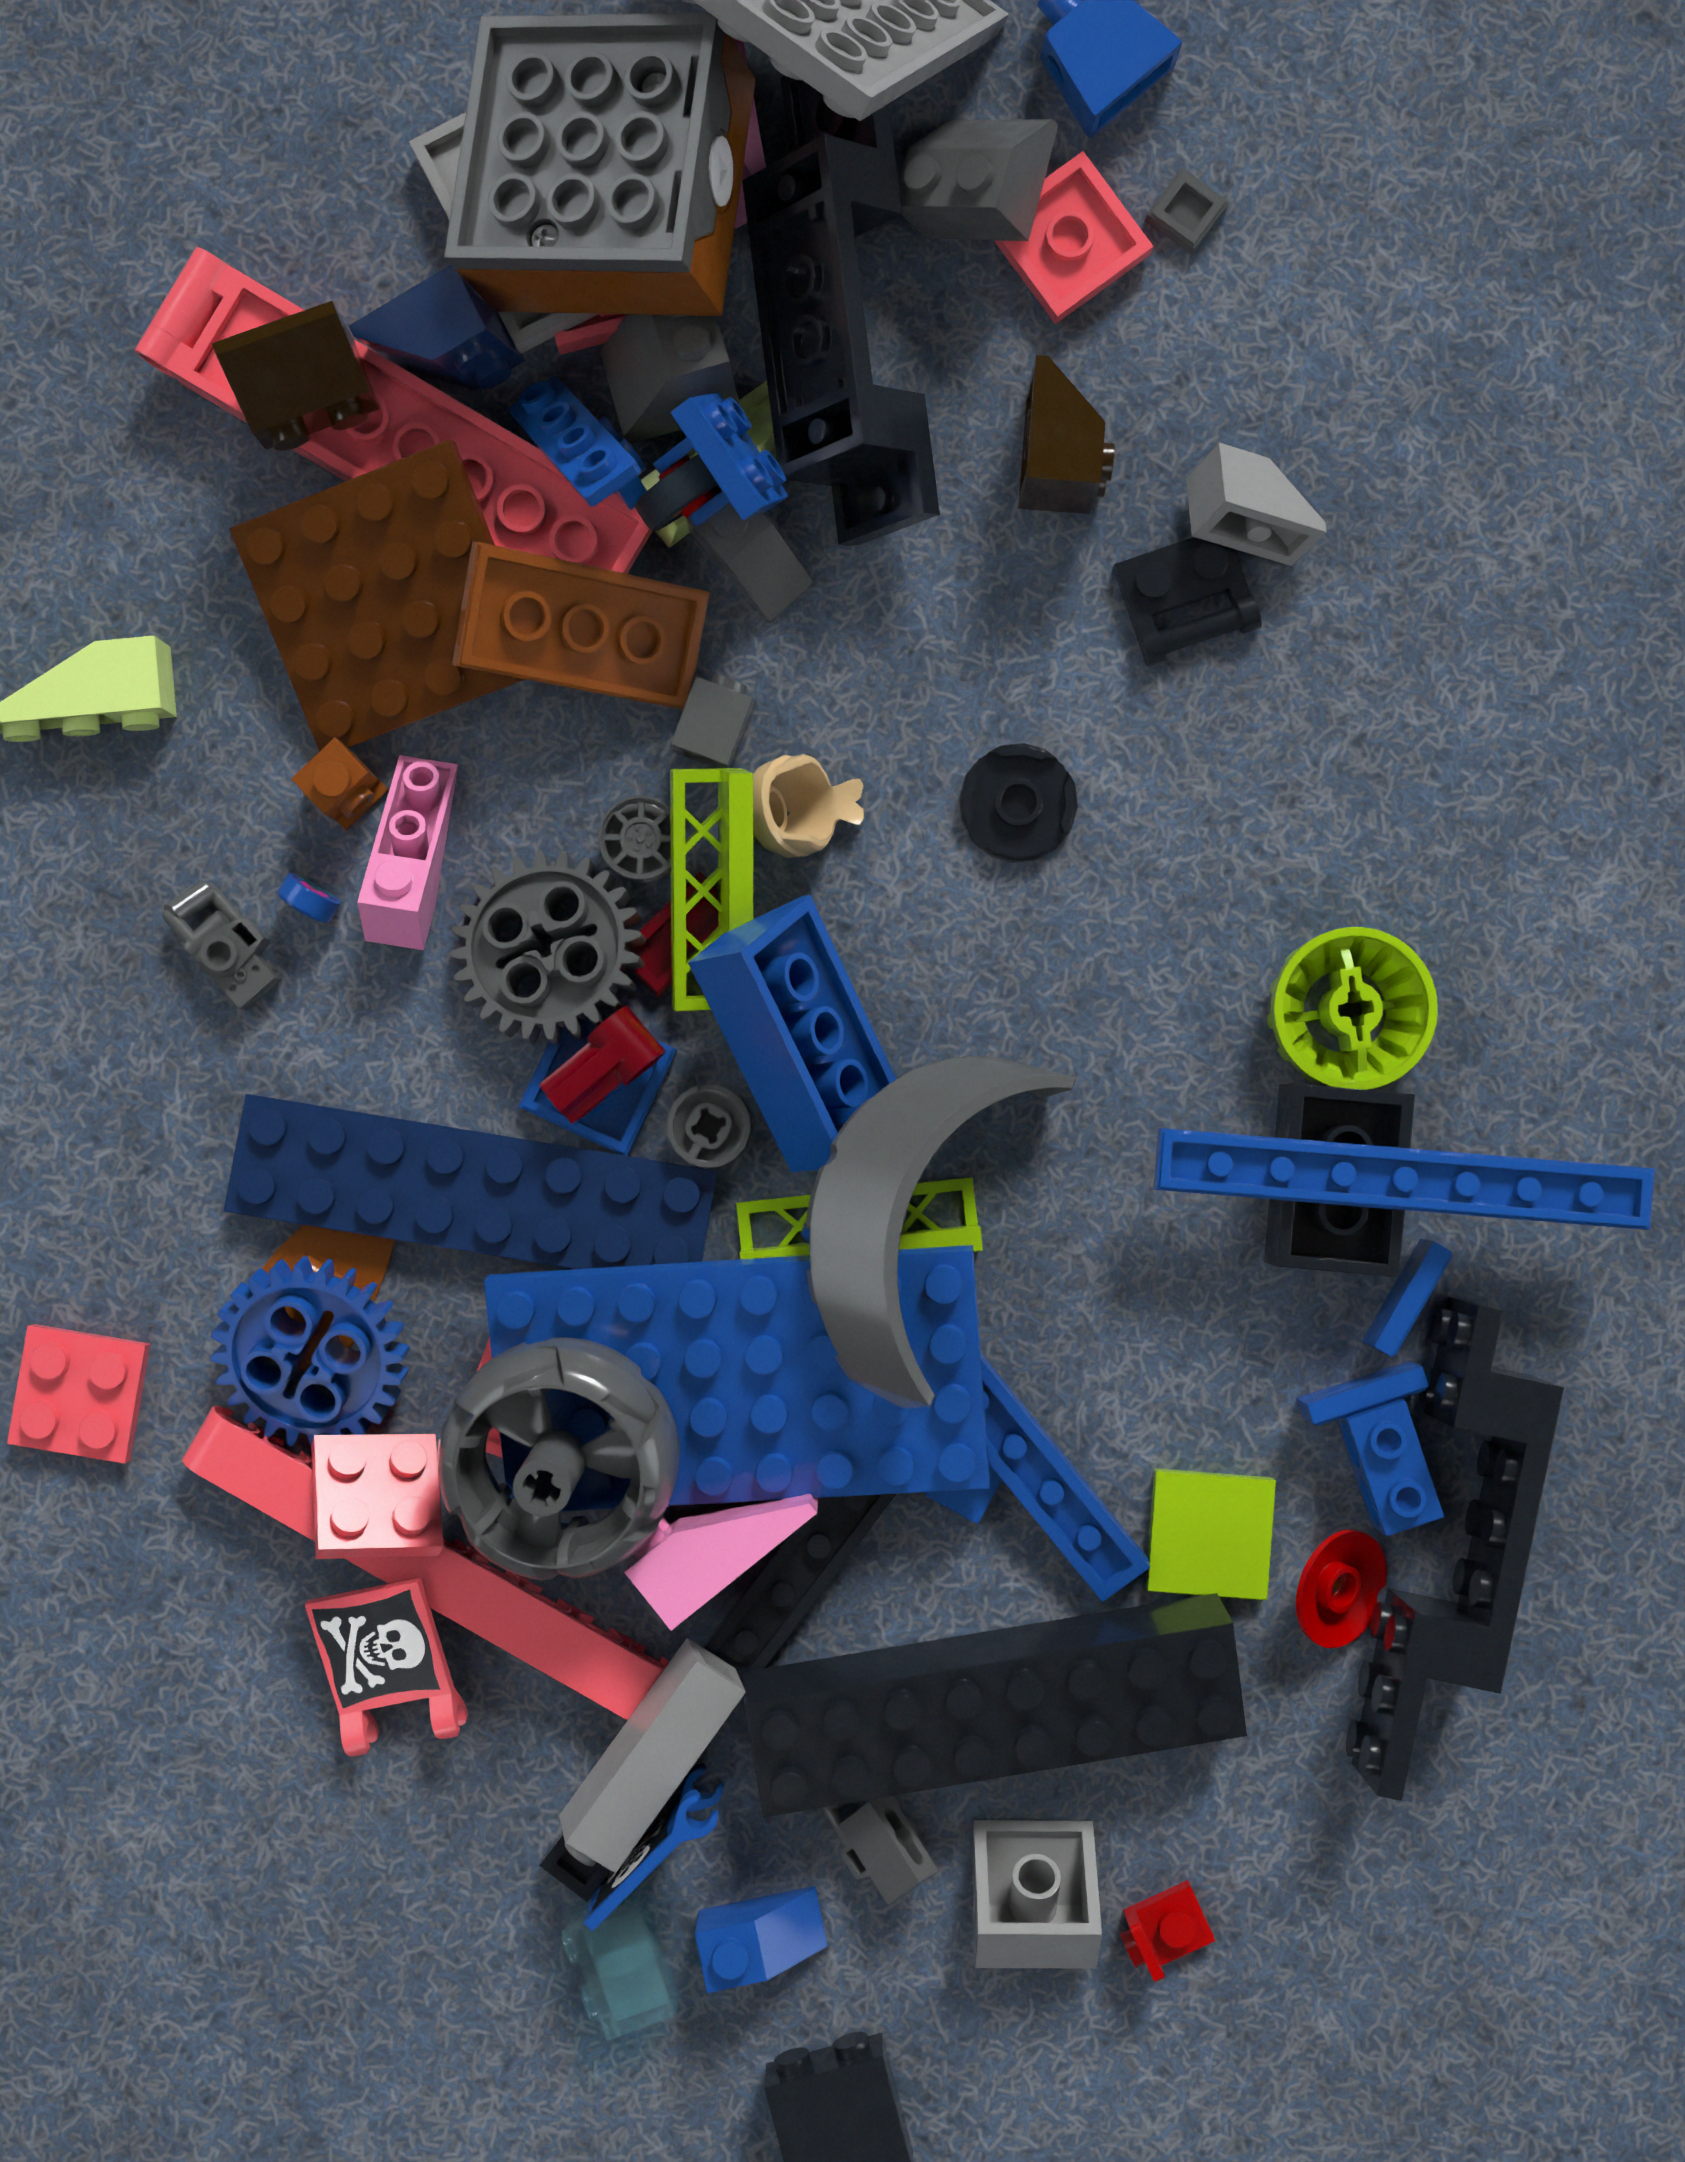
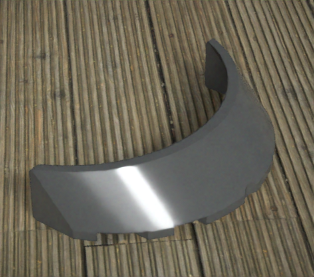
[805,1056,1076,1408]

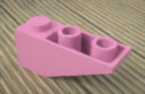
[357,755,458,950]

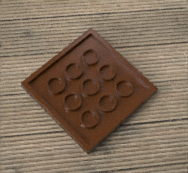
[229,440,526,752]

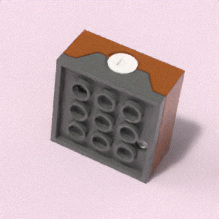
[444,12,756,316]

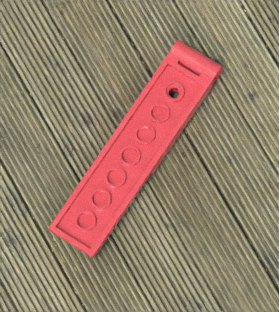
[134,247,652,574]

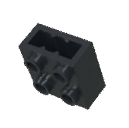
[764,2032,914,2162]

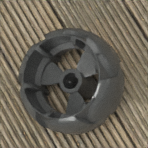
[437,1338,680,1580]

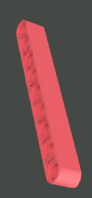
[182,1406,670,1720]

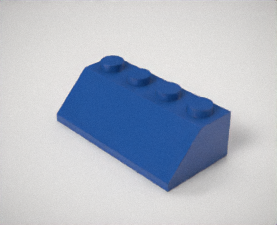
[688,895,896,1172]

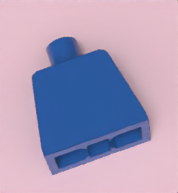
[1037,0,1182,139]

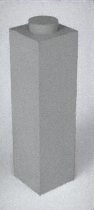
[559,1638,746,1873]

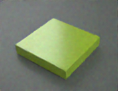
[1145,1468,1276,1600]

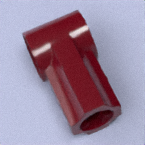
[539,1006,666,1124]

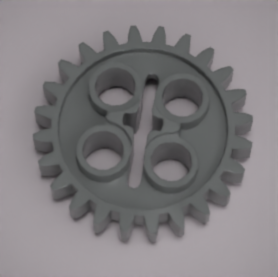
[449,850,646,1045]

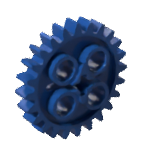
[210,1256,410,1446]

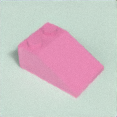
[624,1494,818,1631]

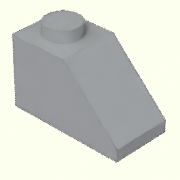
[1186,442,1327,566]

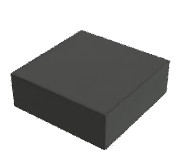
[1145,167,1229,255]

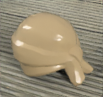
[753,754,864,858]

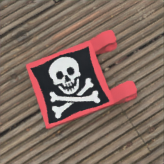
[305,1577,468,1756]

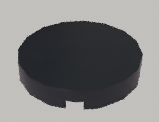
[959,743,1078,863]

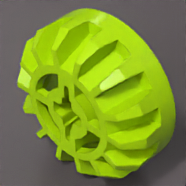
[1267,927,1438,1090]

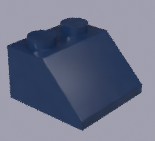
[349,265,525,390]

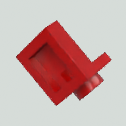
[1120,1880,1216,1983]

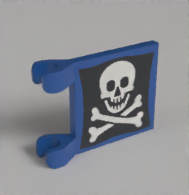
[584,1763,724,1932]

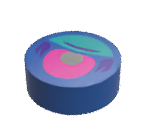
[277,873,341,923]

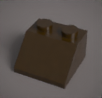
[212,301,380,451]
[1018,355,1115,514]

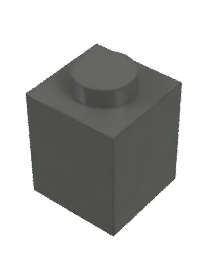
[671,674,755,768]

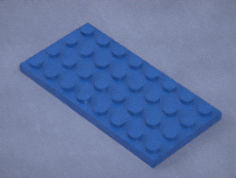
[484,1245,990,1511]

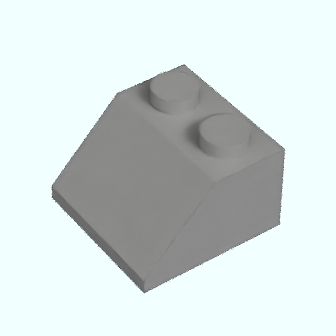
[973,1820,1102,1969]

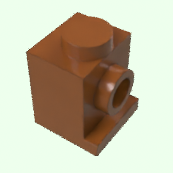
[291,738,389,831]

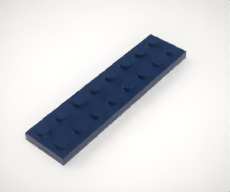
[224,1094,718,1269]

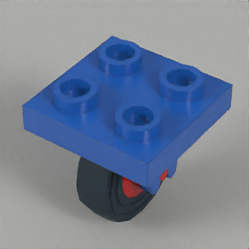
[635,392,789,531]

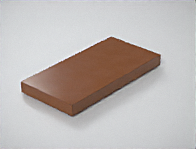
[452,542,710,710]

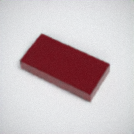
[630,871,719,998]

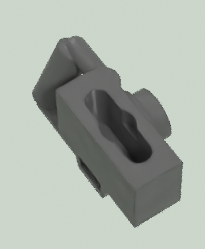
[162,881,282,1010]
[821,1796,939,1905]

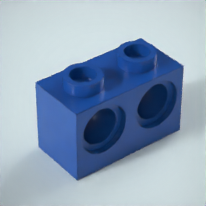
[1336,1399,1444,1536]

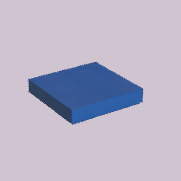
[519,1015,678,1156]

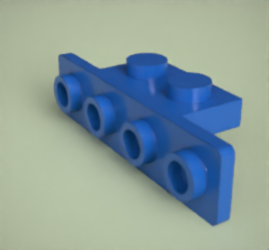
[508,376,647,510]

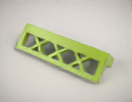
[670,768,753,1011]
[736,1177,983,1259]

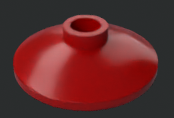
[1296,1529,1387,1648]

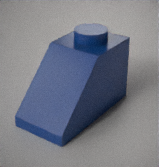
[695,1885,828,1993]

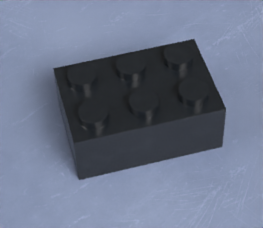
[1264,1083,1415,1278]

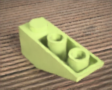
[0,636,177,742]

